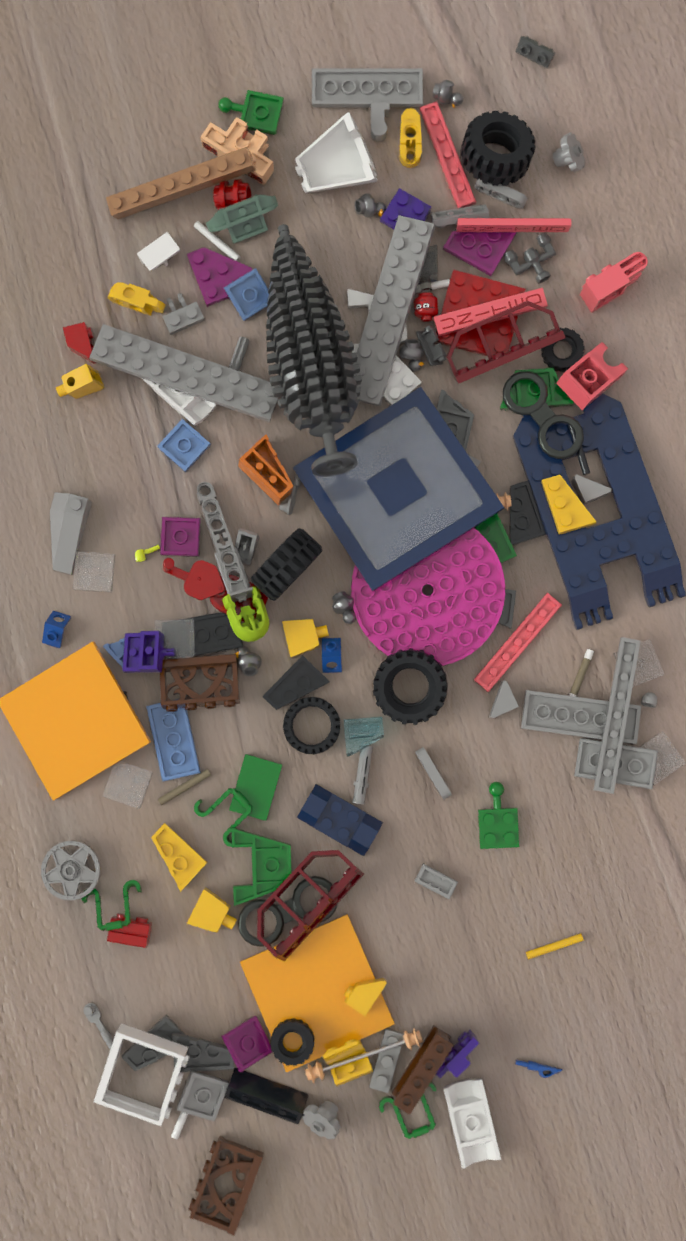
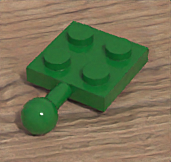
[218,90,284,135]
[478,782,519,849]

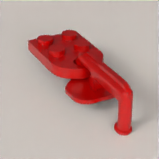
[162,558,268,622]

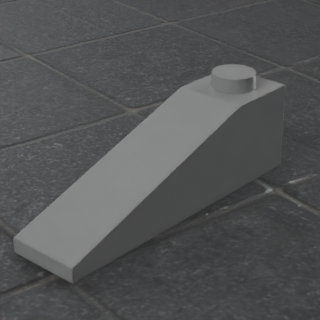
[50,492,92,575]

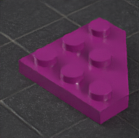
[443,231,517,276]
[187,247,253,307]

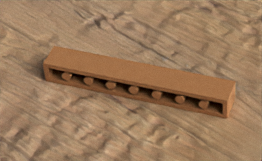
[106,147,256,220]

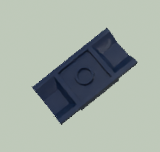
[297,784,383,856]

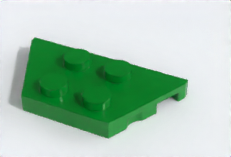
[500,368,573,410]

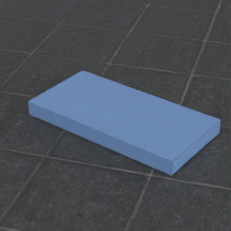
[146,699,201,781]

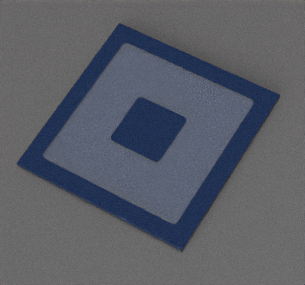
[292,387,504,591]

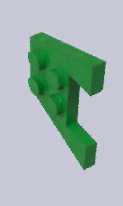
[231,827,292,906]

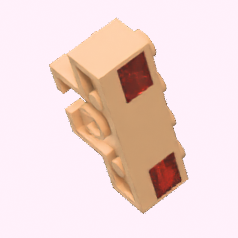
[200,117,274,185]

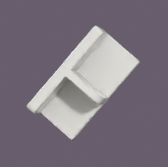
[137,232,180,272]

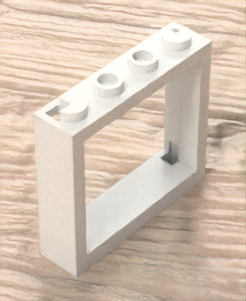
[94,1023,189,1126]

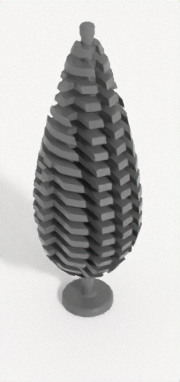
[266,224,362,477]

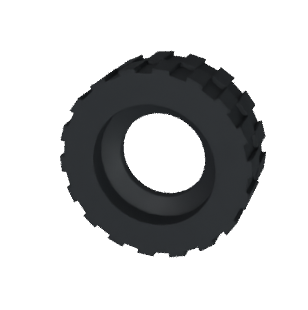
[541,328,585,372]
[270,1018,315,1066]

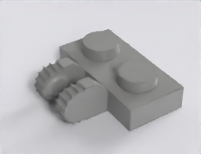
[162,293,205,335]

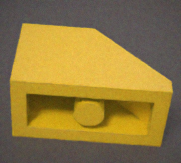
[344,978,387,1016]

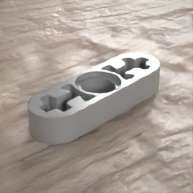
[474,179,527,209]
[415,747,452,800]

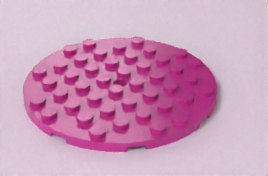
[351,528,505,666]

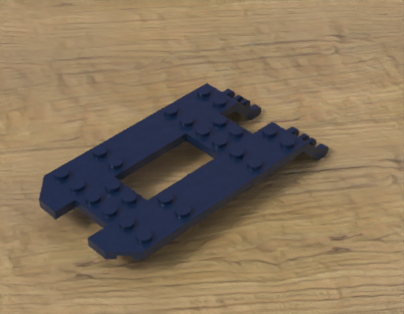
[513,393,686,630]

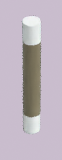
[569,649,594,697]

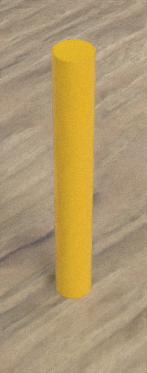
[525,933,584,959]

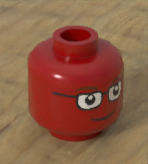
[414,293,438,322]

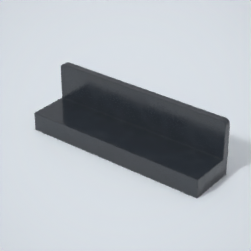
[224,1068,308,1125]

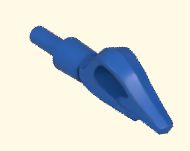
[515,1060,563,1078]

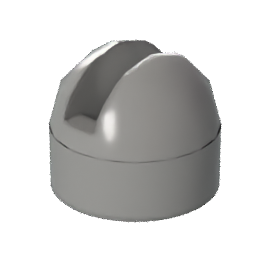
[641,692,657,708]

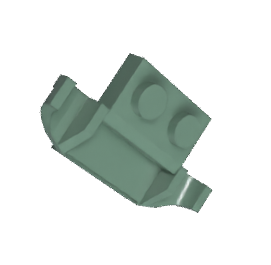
[206,194,278,243]

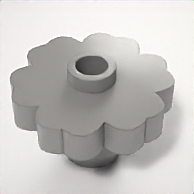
[553,132,585,172]
[302,1101,341,1140]

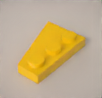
[541,475,596,535]
[151,823,208,892]

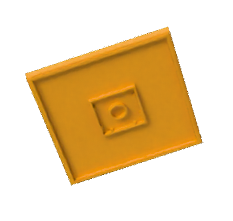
[0,642,151,801]
[240,914,395,1073]

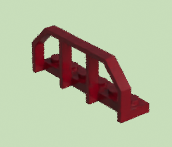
[446,301,565,384]
[257,850,364,961]

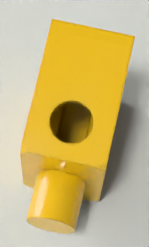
[56,364,105,399]
[282,619,329,658]
[187,887,237,933]

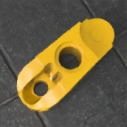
[399,108,422,168]
[107,282,166,316]

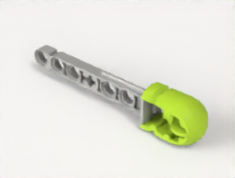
[197,482,270,642]

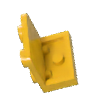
[323,1039,374,1086]

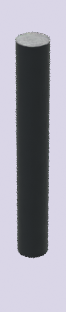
[568,424,590,475]

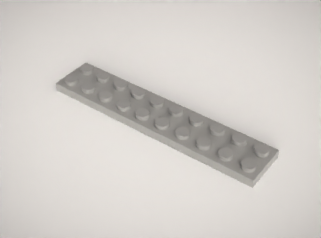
[353,216,435,406]
[89,324,279,423]

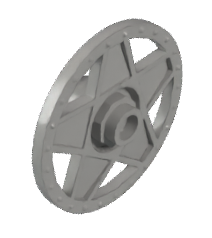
[41,841,100,900]

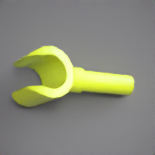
[135,545,160,562]

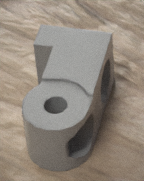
[371,102,390,142]

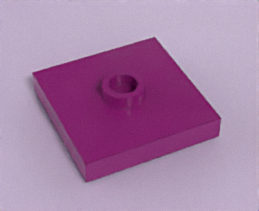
[160,517,201,557]
[221,1016,272,1072]

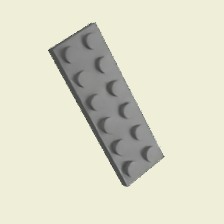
[312,68,423,107]
[521,690,641,744]

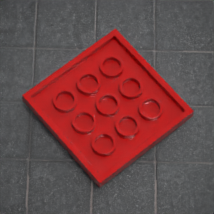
[436,269,525,358]

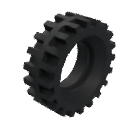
[373,648,448,725]

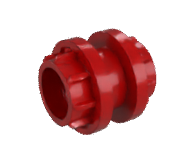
[213,179,252,210]

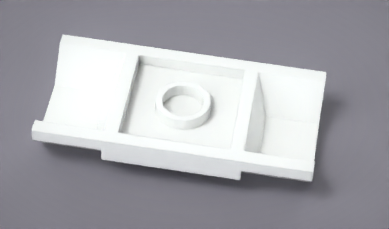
[142,378,217,426]
[443,1078,501,1169]

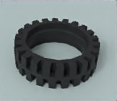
[283,697,340,754]

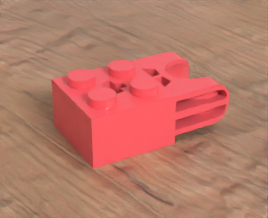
[580,252,648,313]
[556,342,628,410]

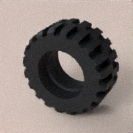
[461,111,536,186]
[251,528,323,601]

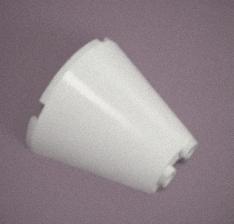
[295,112,378,193]

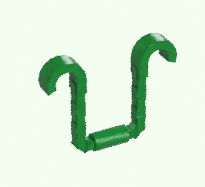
[194,788,252,847]
[82,880,142,931]
[379,1082,436,1139]

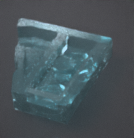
[344,717,384,757]

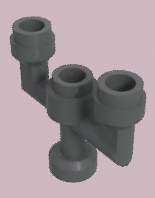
[503,232,557,284]

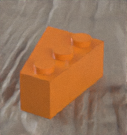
[238,434,293,506]

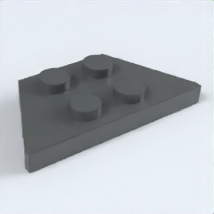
[437,390,474,451]

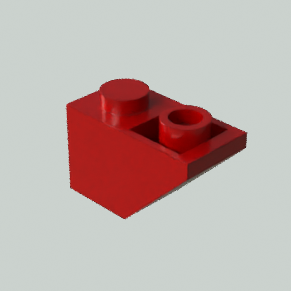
[63,322,97,364]

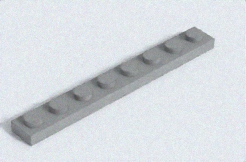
[593,637,641,794]

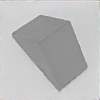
[572,474,611,505]
[232,528,259,565]
[489,680,519,718]

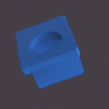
[42,611,71,648]
[322,638,342,673]

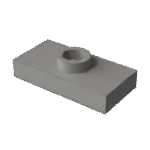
[414,864,458,899]

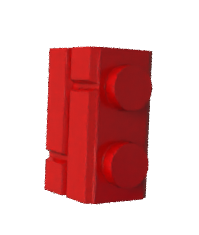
[107,913,152,948]

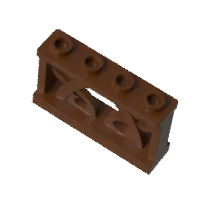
[160,654,240,712]
[391,1025,453,1114]
[188,1136,264,1236]

